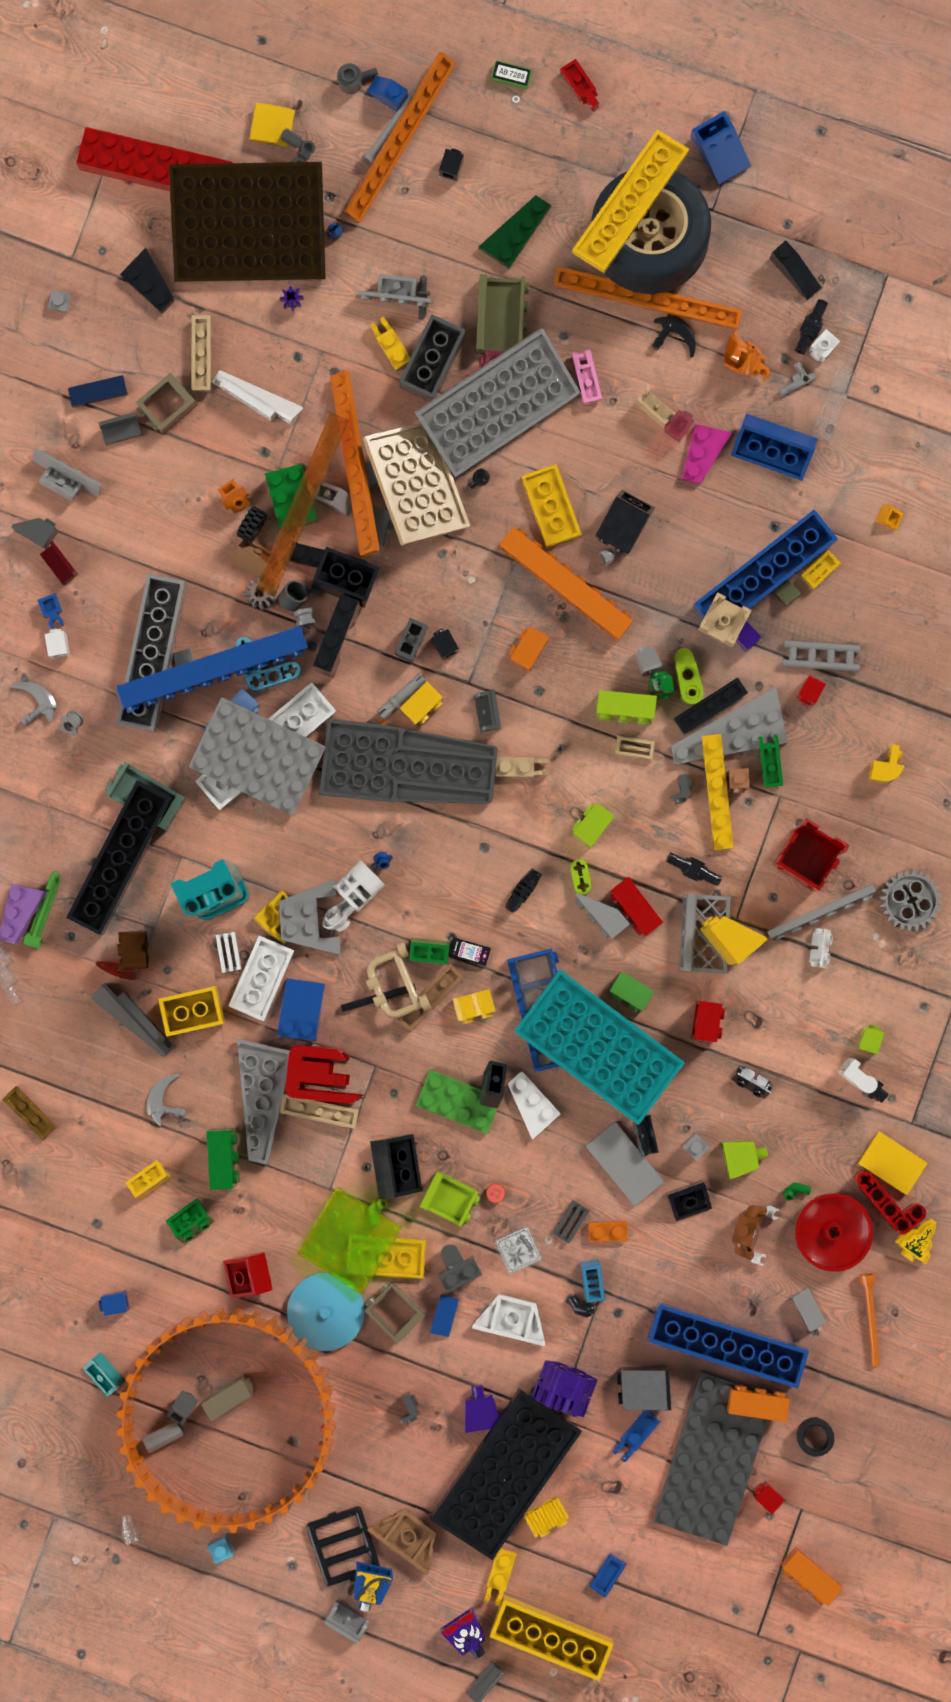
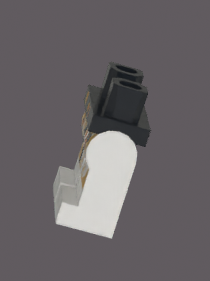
[837,1057,889,1103]

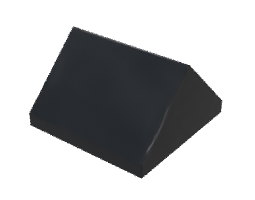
[666,1180,712,1221]

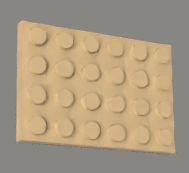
[363,423,470,546]

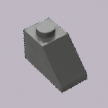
[11,518,59,550]

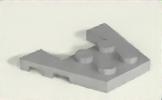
[278,879,341,954]

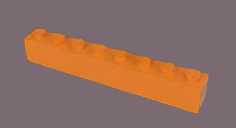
[499,527,633,642]

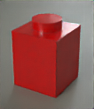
[796,675,826,707]
[753,1481,785,1515]

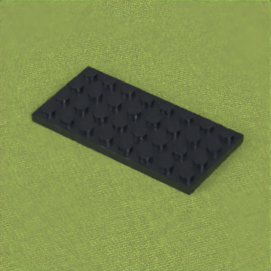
[429,1388,582,1560]

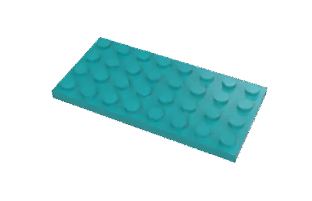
[514,970,685,1125]

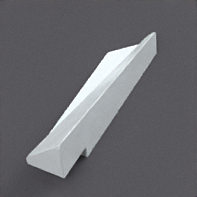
[211,370,303,426]

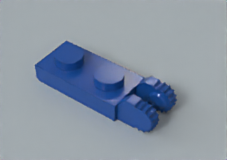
[612,1410,661,1462]

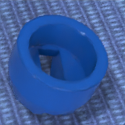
[327,223,342,239]

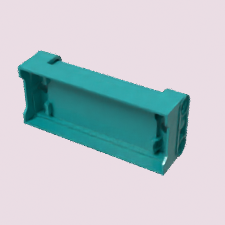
[170,859,250,921]

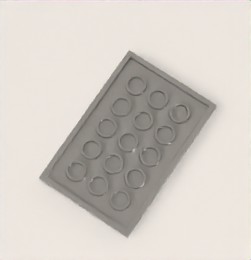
[189,697,326,816]

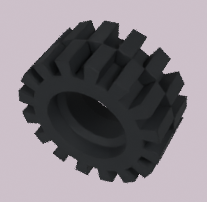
[237,506,268,543]

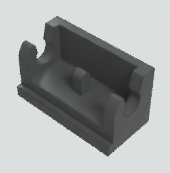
[474,689,501,733]

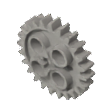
[879,869,943,932]

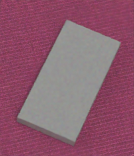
[586,1122,664,1206]

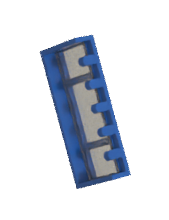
[507,948,559,1072]

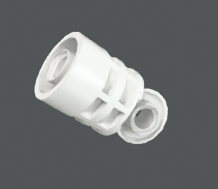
[322,860,386,932]

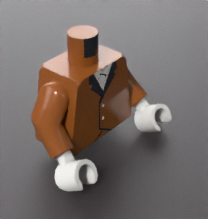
[732,1205,780,1266]

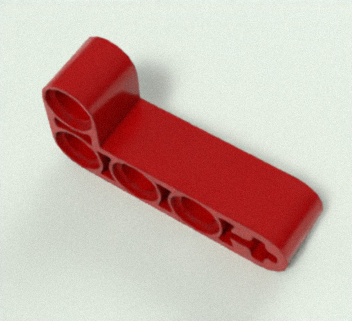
[854,1170,927,1234]

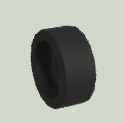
[796,1417,835,1457]

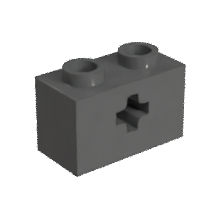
[395,618,428,663]

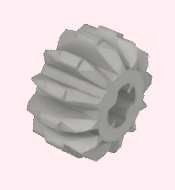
[244,577,277,610]

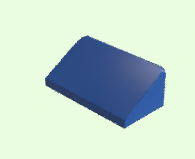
[430,1294,459,1337]

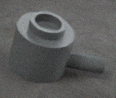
[337,63,378,94]
[278,580,321,611]

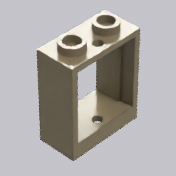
[136,373,197,434]
[365,1281,425,1344]
[201,1374,255,1421]

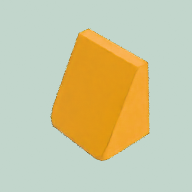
[875,505,904,531]

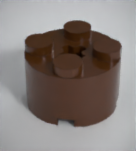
[117,930,149,970]

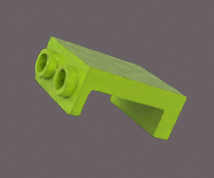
[420,1171,480,1227]

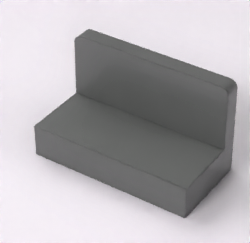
[98,413,143,445]

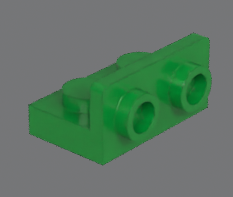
[166,1198,214,1243]

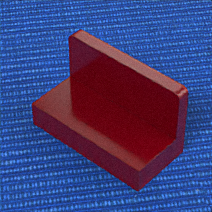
[40,541,78,585]

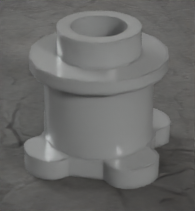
[60,710,84,736]

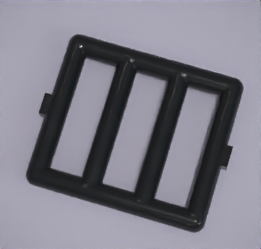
[306,1506,380,1587]

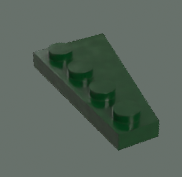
[478,195,551,269]

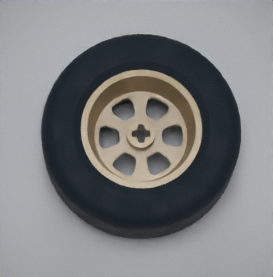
[591,172,711,294]

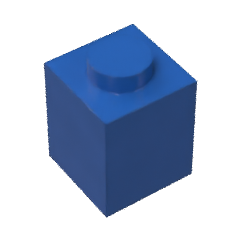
[99,1290,130,1316]

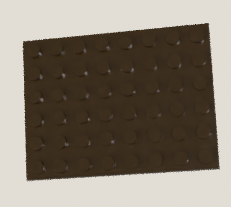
[169,162,326,282]

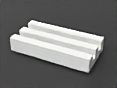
[216,932,242,973]

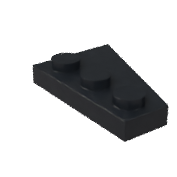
[120,247,175,314]

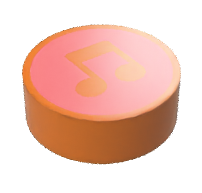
[486,1183,505,1203]

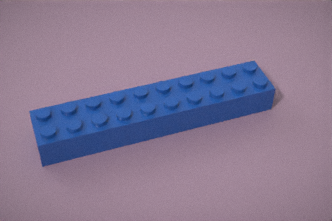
[114,626,308,713]

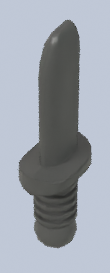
[416,275,430,319]

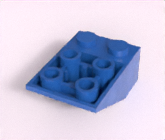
[690,111,751,185]

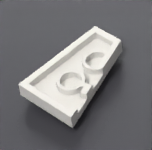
[508,1071,561,1140]

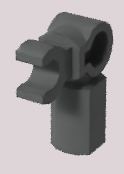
[279,128,315,162]

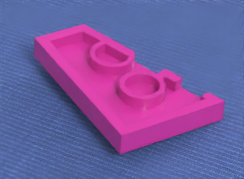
[682,424,732,484]

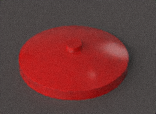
[795,1193,873,1272]

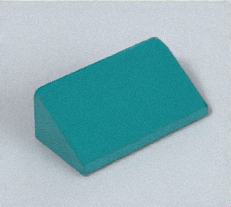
[82,1353,125,1397]

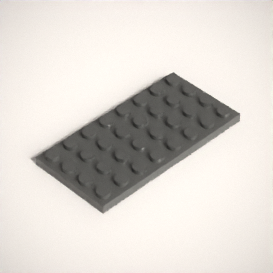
[653,1371,767,1546]

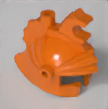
[723,331,771,381]

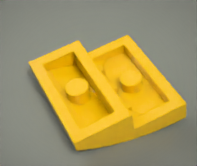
[249,103,295,148]

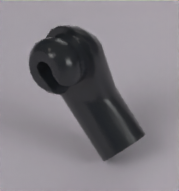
[567,1295,595,1318]

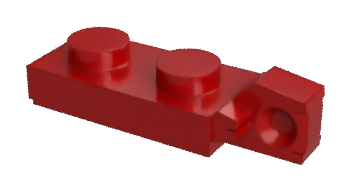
[560,59,599,111]

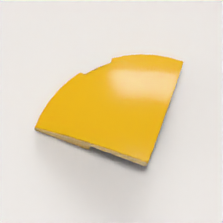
[253,890,288,944]

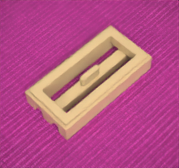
[614,735,655,761]

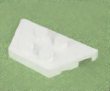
[472,1294,545,1346]

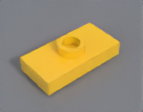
[800,550,841,590]

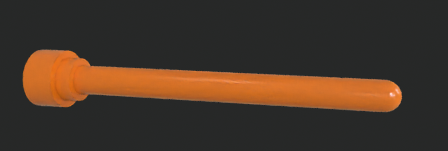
[859,1273,880,1368]

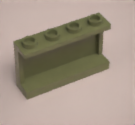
[476,274,529,355]

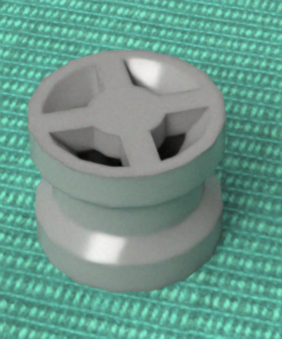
[294,608,316,628]

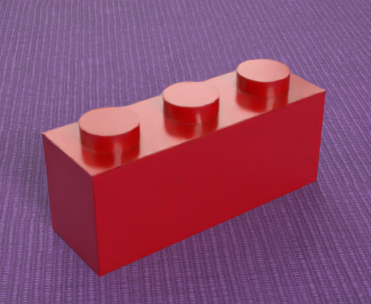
[609,877,664,937]

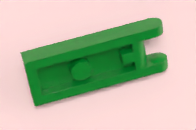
[758,734,784,788]

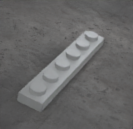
[765,884,876,941]

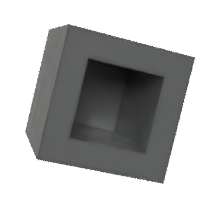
[166,1390,199,1426]

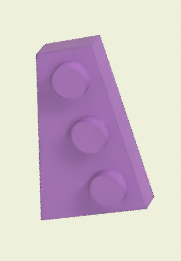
[0,884,48,944]

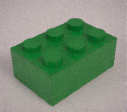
[265,463,318,532]
[206,1128,240,1190]

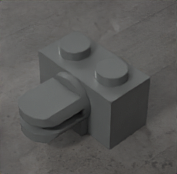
[438,1244,482,1293]

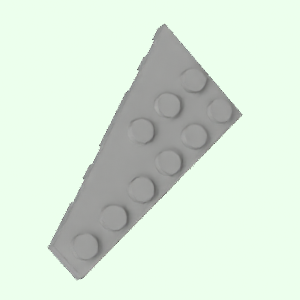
[671,687,787,765]

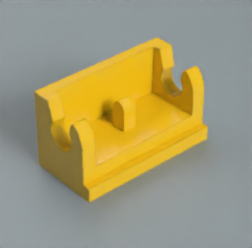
[125,1160,172,1200]

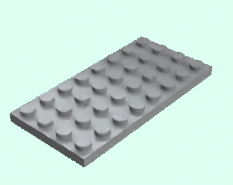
[414,328,581,477]

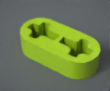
[570,859,592,895]

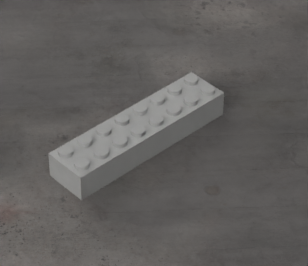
[116,574,187,733]

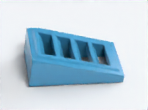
[580,1259,605,1303]

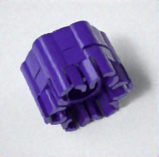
[531,1360,598,1417]

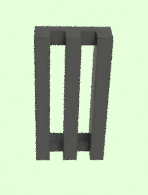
[552,1201,589,1244]

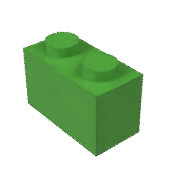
[609,971,654,1013]

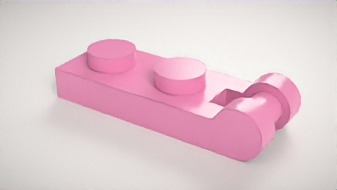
[571,349,602,405]

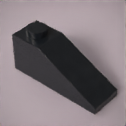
[769,240,822,300]

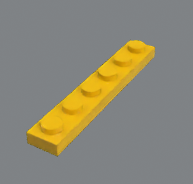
[701,734,734,850]

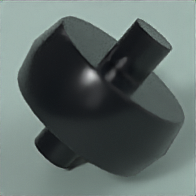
[469,468,490,489]

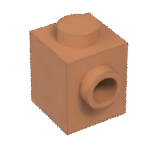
[727,768,750,793]

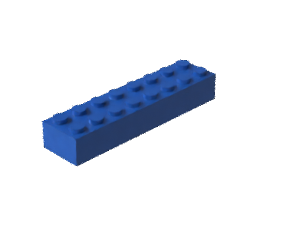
[693,509,838,620]
[647,1302,809,1388]

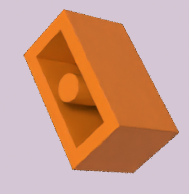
[509,626,549,672]

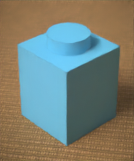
[207,1533,235,1564]

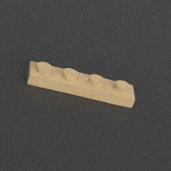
[191,315,211,392]
[280,1094,359,1129]

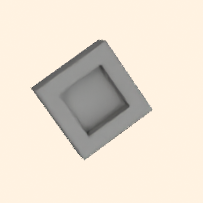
[48,290,71,313]

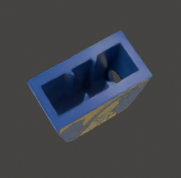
[354,1561,393,1611]

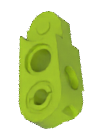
[673,648,704,705]

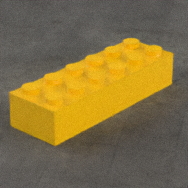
[490,1595,614,1682]

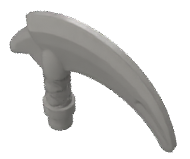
[11,682,57,726]
[147,1074,187,1126]

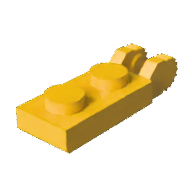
[370,317,411,371]
[484,1548,517,1606]

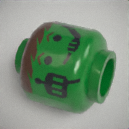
[648,671,674,700]

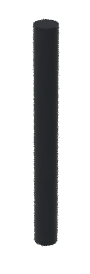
[341,983,416,1012]

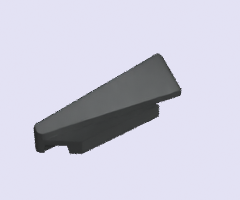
[92,983,175,1057]

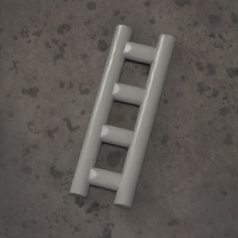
[782,640,861,672]

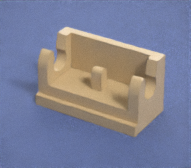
[636,388,677,429]

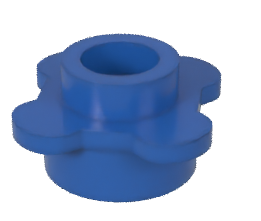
[372,852,393,869]

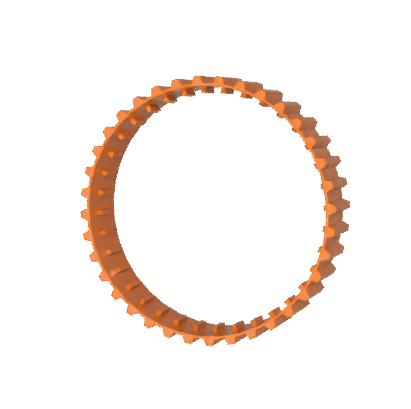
[116,1308,337,1533]

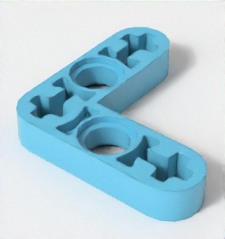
[235,637,301,691]

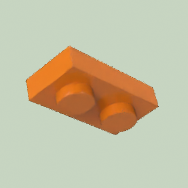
[588,1221,628,1242]

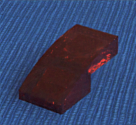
[96,961,136,980]

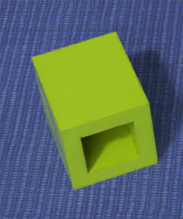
[857,1024,884,1055]

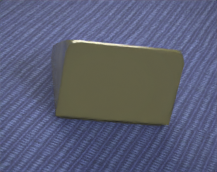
[774,580,801,607]

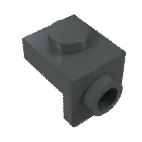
[669,774,692,804]
[400,1391,419,1424]

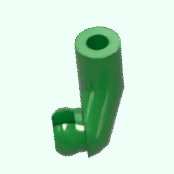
[783,1182,811,1201]

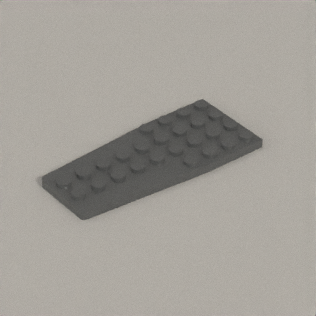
[319,719,498,804]

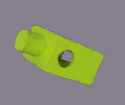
[721,1141,769,1179]

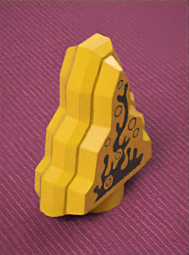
[894,1218,937,1265]

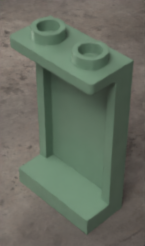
[106,762,187,831]

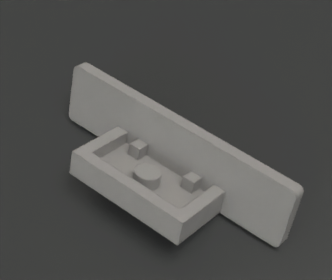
[357,274,434,307]
[33,448,102,501]

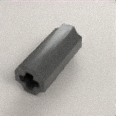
[466,1661,504,1702]

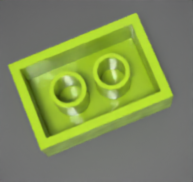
[595,690,657,726]

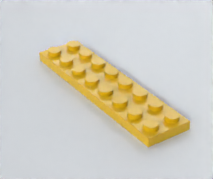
[572,129,689,273]

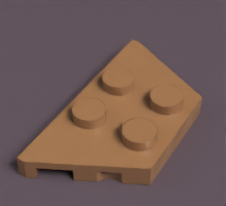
[367,1508,436,1575]

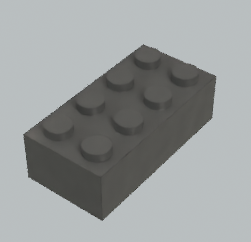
[399,314,466,402]

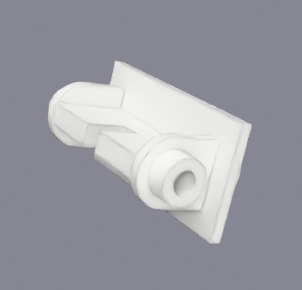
[809,928,833,968]

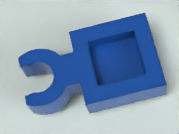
[38,593,64,629]

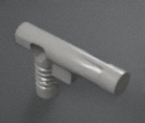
[779,361,816,396]

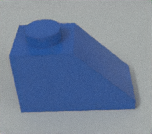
[366,76,408,112]

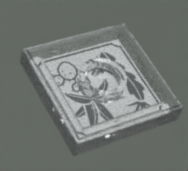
[493,1225,544,1276]

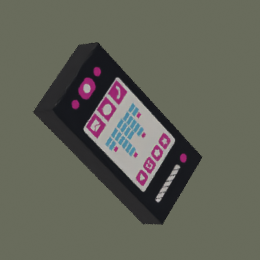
[449,937,491,966]

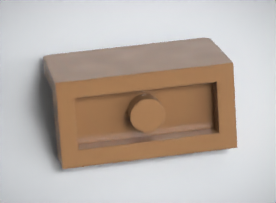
[232,540,279,581]

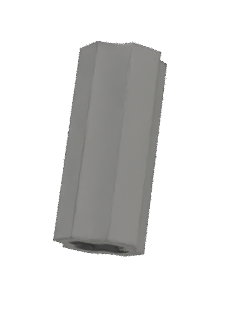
[142,1421,185,1453]

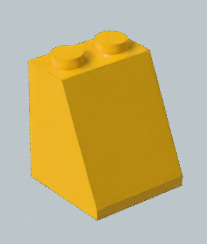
[700,916,768,965]

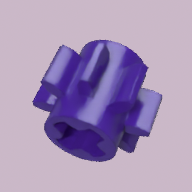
[280,286,304,311]

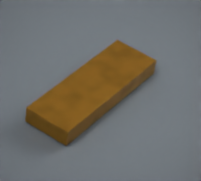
[2,1086,57,1141]

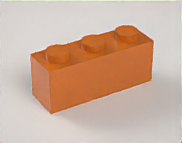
[727,1385,790,1422]
[781,1546,843,1607]

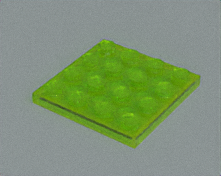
[297,1187,403,1294]

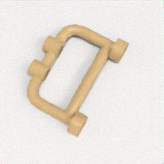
[366,942,431,1018]

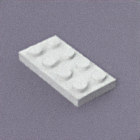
[229,936,294,1021]

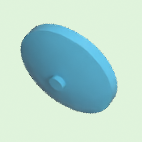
[287,1272,365,1351]

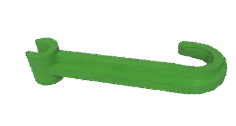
[23,871,61,949]

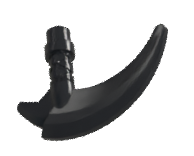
[652,314,696,358]

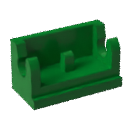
[409,938,450,964]

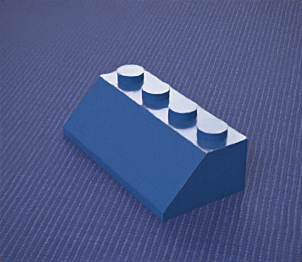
[731,413,818,481]

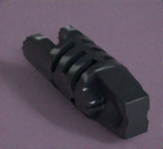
[505,868,542,912]

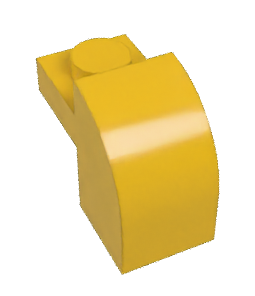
[868,744,904,783]

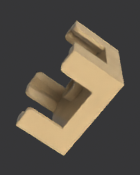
[698,592,752,647]

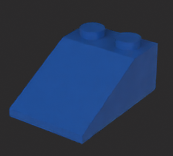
[277,978,325,1041]

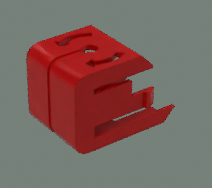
[772,818,850,892]
[285,1045,365,1104]

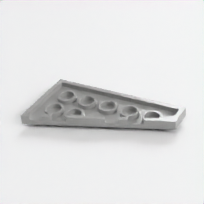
[237,1039,290,1165]

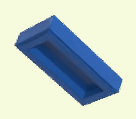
[589,1553,627,1598]

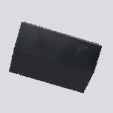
[312,547,380,608]
[370,1134,423,1199]

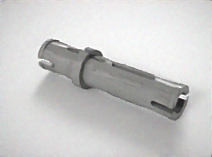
[376,673,426,720]

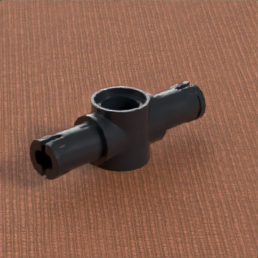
[795,299,828,355]
[665,852,722,886]

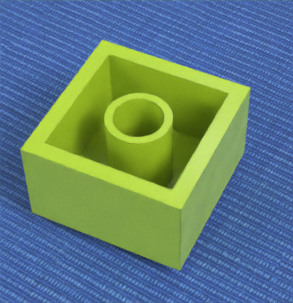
[572,802,615,849]

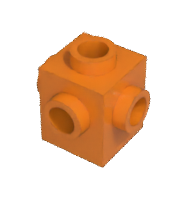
[218,479,250,514]

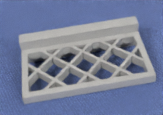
[679,894,731,974]

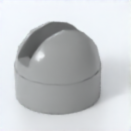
[599,549,615,566]

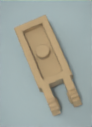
[496,757,550,777]

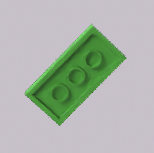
[416,1069,497,1134]

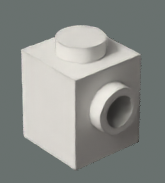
[809,329,840,363]
[45,629,70,659]

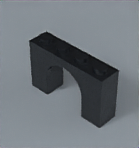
[313,594,361,678]

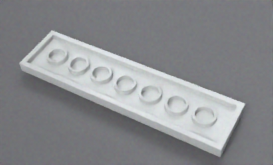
[195,682,337,811]

